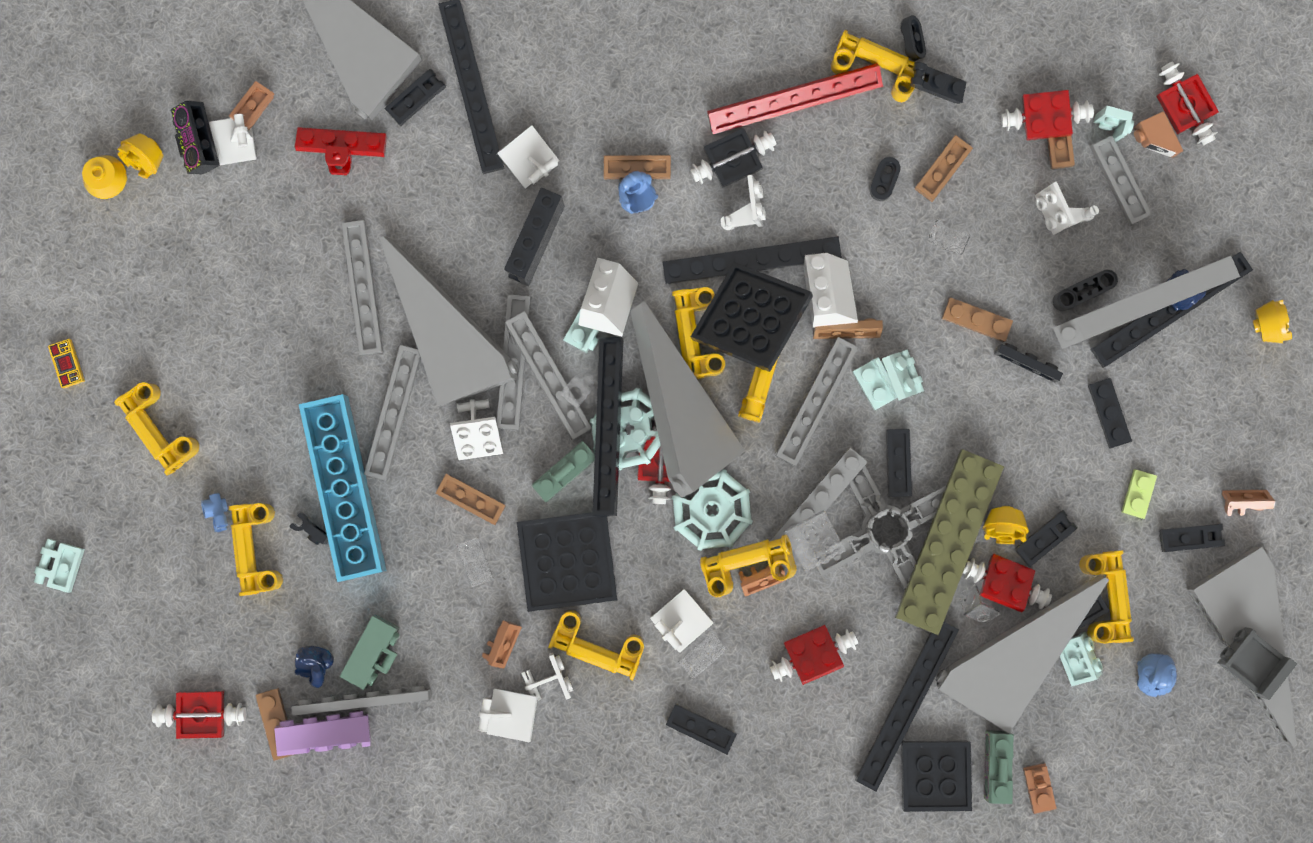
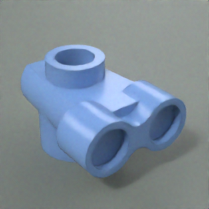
[201,494,228,532]

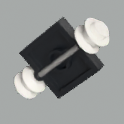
[690,128,776,188]

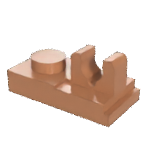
[229,81,275,131]
[1222,490,1275,516]
[739,565,786,597]
[482,620,522,669]
[1023,763,1057,814]

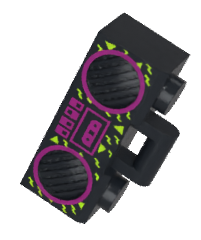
[171,101,220,175]

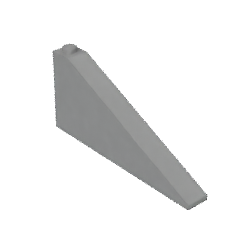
[303,0,422,121]
[379,236,518,406]
[1053,256,1240,349]
[630,301,745,498]
[1187,547,1297,746]
[936,574,1109,733]

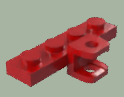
[294,127,387,175]

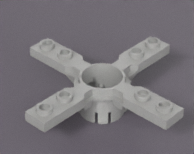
[811,466,946,591]

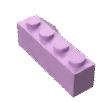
[274,710,371,756]

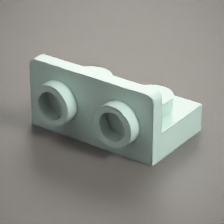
[1093,106,1134,142]
[563,309,599,353]
[853,357,897,410]
[1060,632,1103,686]

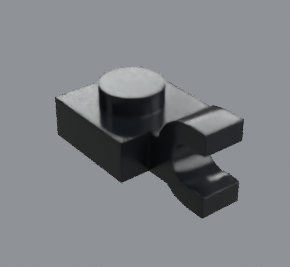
[289,512,328,545]

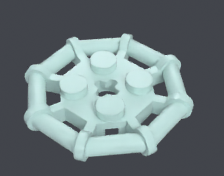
[589,388,661,470]
[671,469,753,551]

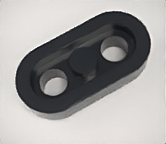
[900,15,926,61]
[869,157,901,201]

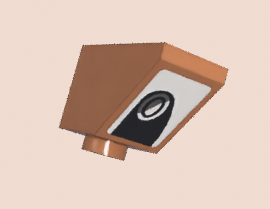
[1134,111,1183,158]

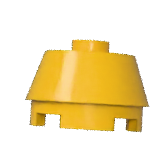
[117,133,164,179]
[82,155,127,199]
[1253,300,1292,344]
[983,506,1029,544]

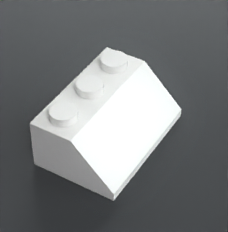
[804,253,858,327]
[578,258,638,336]

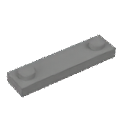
[1090,136,1152,226]

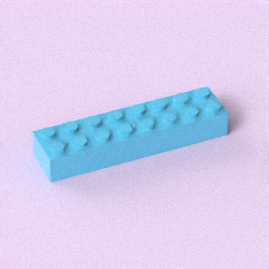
[299,394,387,582]

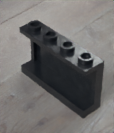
[504,188,565,287]

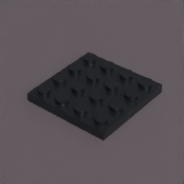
[690,262,813,372]
[517,512,618,612]

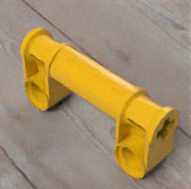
[831,30,915,102]
[672,287,725,379]
[738,355,780,423]
[114,382,199,475]
[228,503,283,596]
[700,535,797,597]
[1079,550,1134,643]
[548,610,644,681]

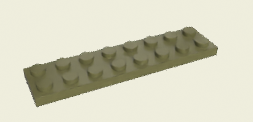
[895,449,1004,635]

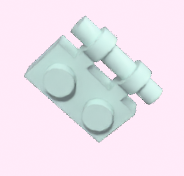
[882,349,924,400]
[34,538,85,593]

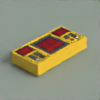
[48,339,85,389]

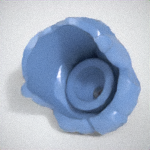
[618,171,658,214]
[1137,653,1177,697]

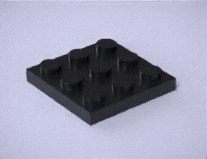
[901,741,972,812]

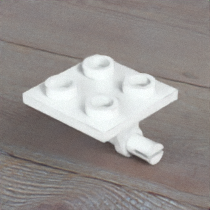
[209,114,257,165]
[497,125,559,188]
[721,175,766,230]
[1034,182,1099,235]
[450,399,503,460]
[650,589,713,653]
[521,652,573,701]
[478,689,538,742]

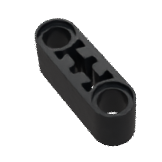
[1052,269,1118,311]

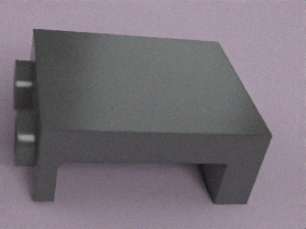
[1217,627,1297,700]

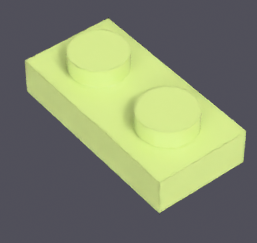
[1121,469,1157,519]

